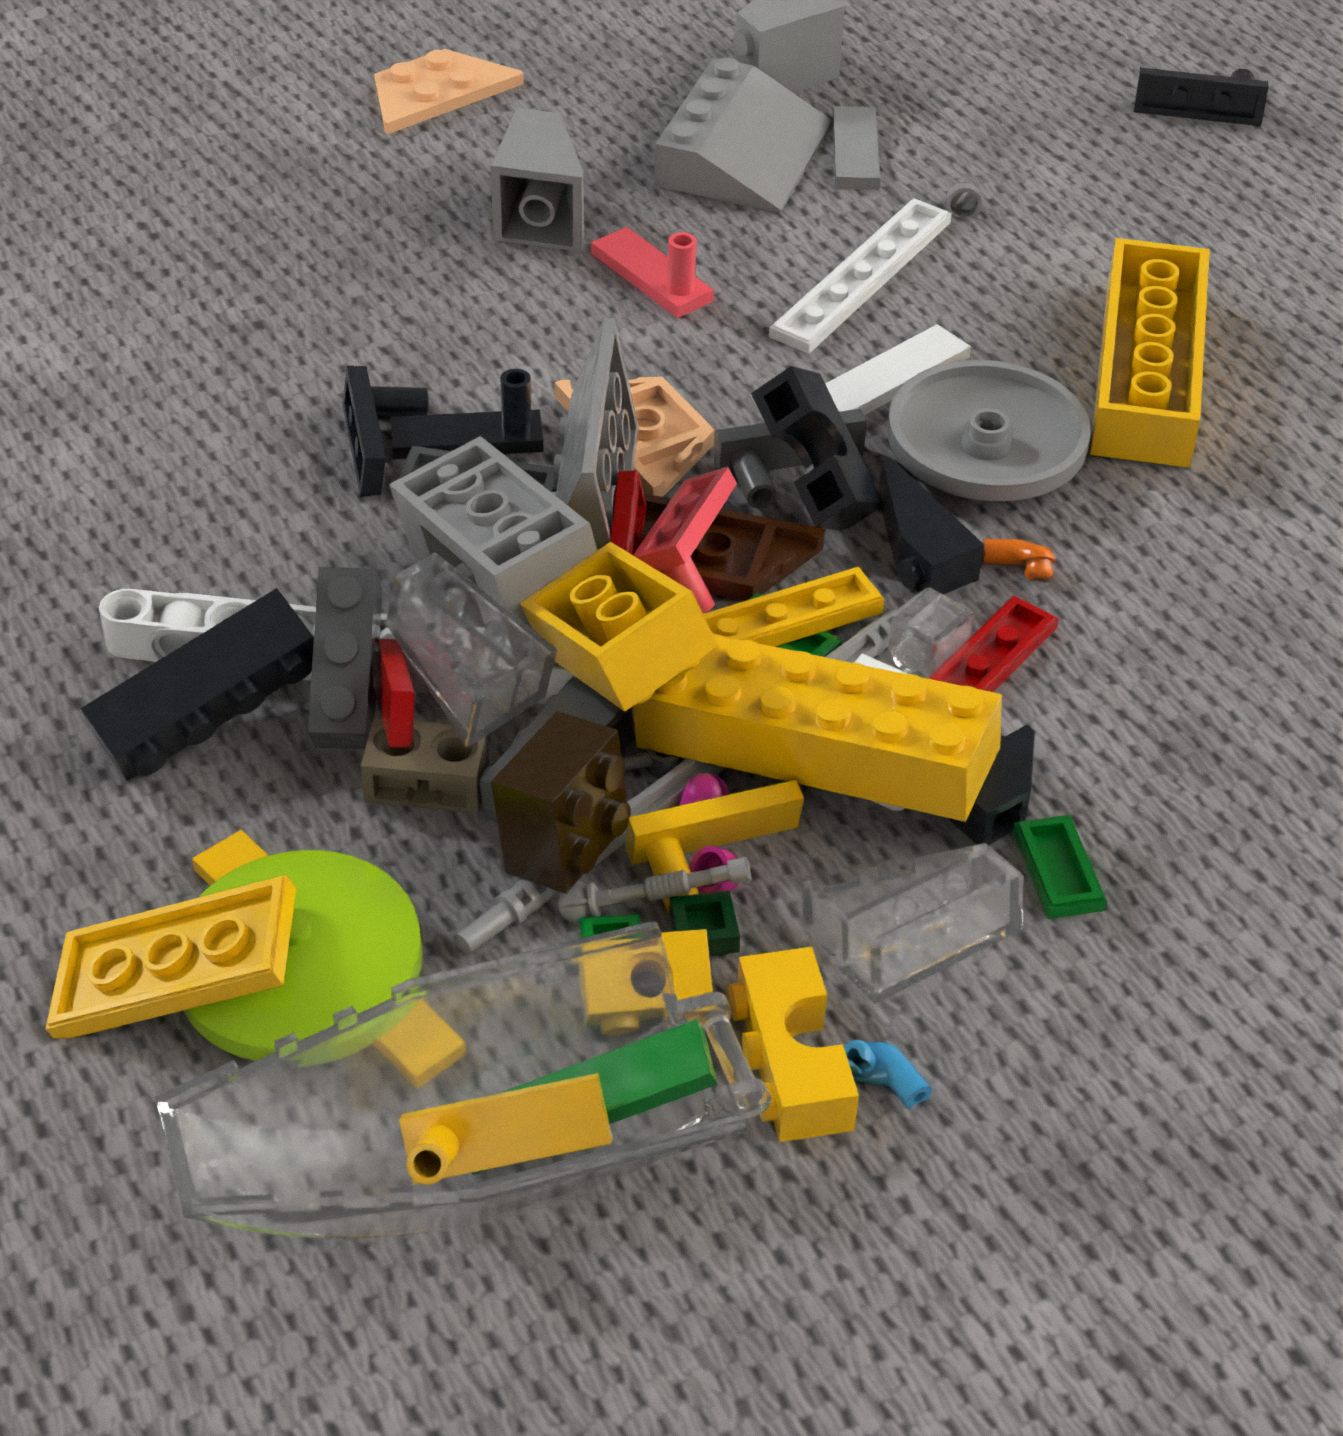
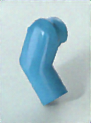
[844,1040,932,1109]

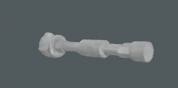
[558,857,751,925]

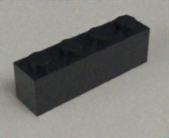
[80,588,314,781]

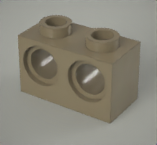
[361,717,489,813]

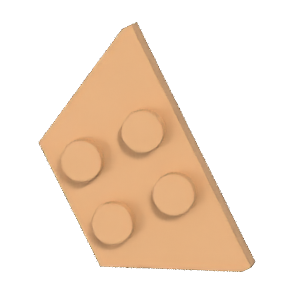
[374,49,524,134]
[555,377,714,497]

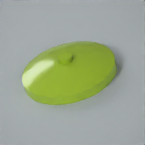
[183,850,423,1064]

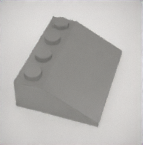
[654,57,833,213]
[551,318,639,550]

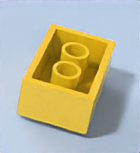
[520,542,718,712]

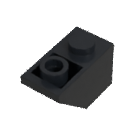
[948,724,1035,849]

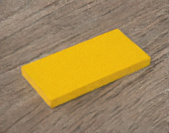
[45,875,297,1038]

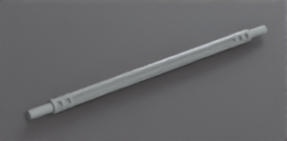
[454,588,940,955]

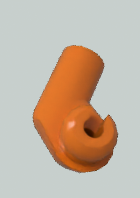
[982,538,1056,581]

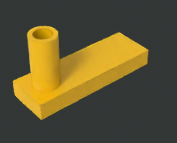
[625,780,804,913]
[399,1073,613,1185]

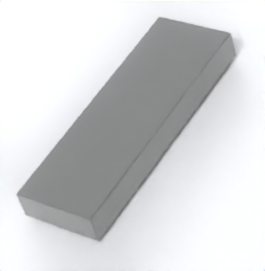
[833,106,880,190]

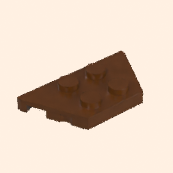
[643,493,826,601]

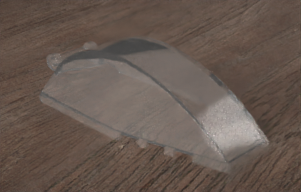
[155,922,772,1239]

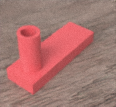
[591,227,714,318]
[633,466,737,614]

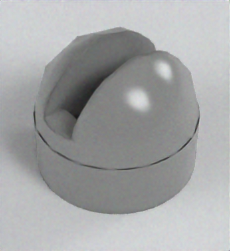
[946,182,982,218]

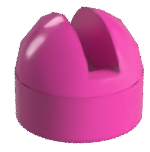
[679,773,729,806]
[689,846,739,893]

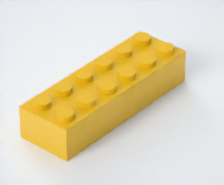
[1090,238,1210,468]
[633,634,1002,822]

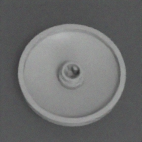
[887,360,1091,501]

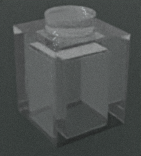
[887,587,974,679]

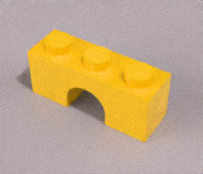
[728,947,859,1142]

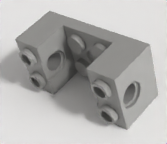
[389,436,597,646]

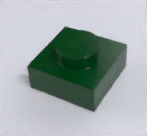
[669,891,741,956]

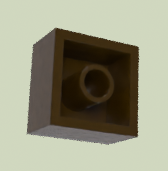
[491,711,631,894]

